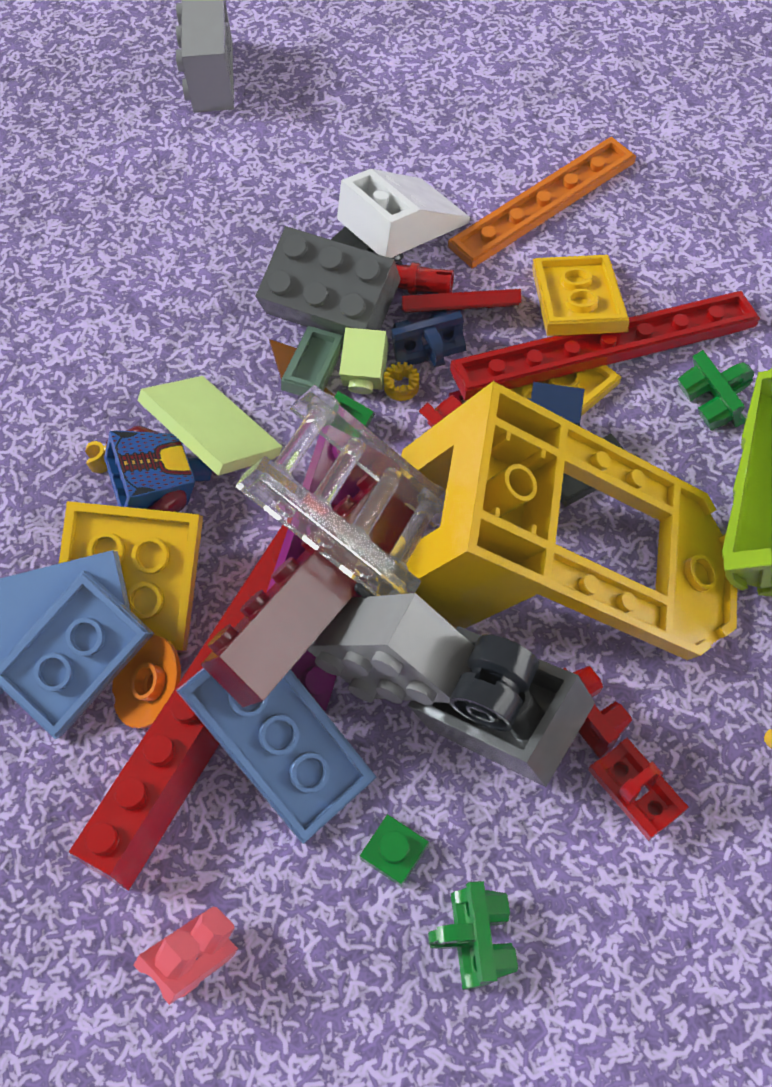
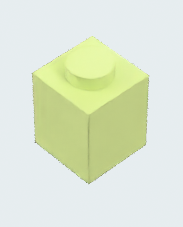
[339,327,389,394]

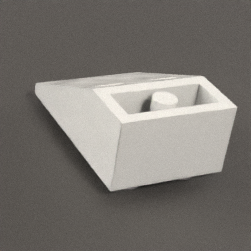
[337,169,470,258]

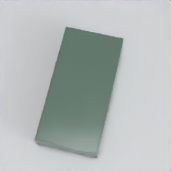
[281,326,344,401]

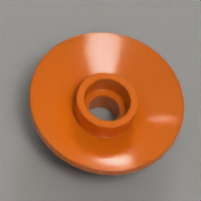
[112,635,181,729]

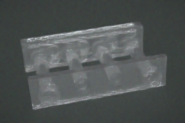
[235,384,446,596]

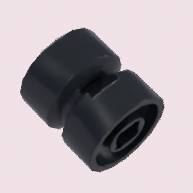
[450,634,540,732]

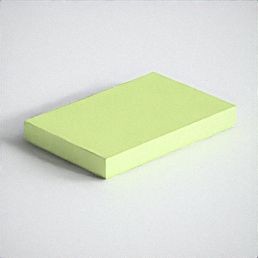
[137,376,283,476]

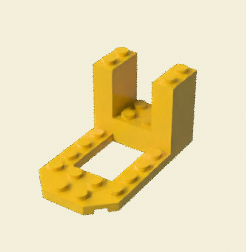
[374,381,738,660]

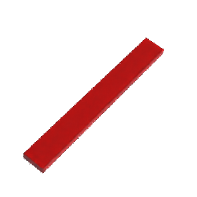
[450,291,760,401]

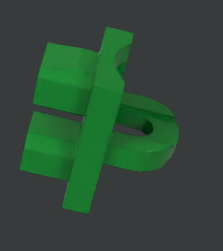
[677,350,754,430]
[428,881,518,990]

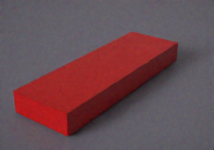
[401,289,522,313]

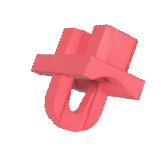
[133,906,238,1005]

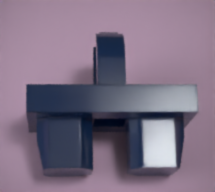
[391,310,467,368]

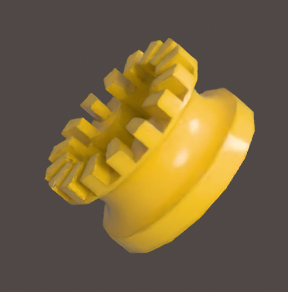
[383,362,419,401]

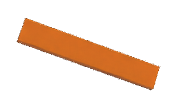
[448,137,636,269]

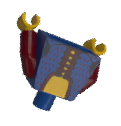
[85,425,212,512]

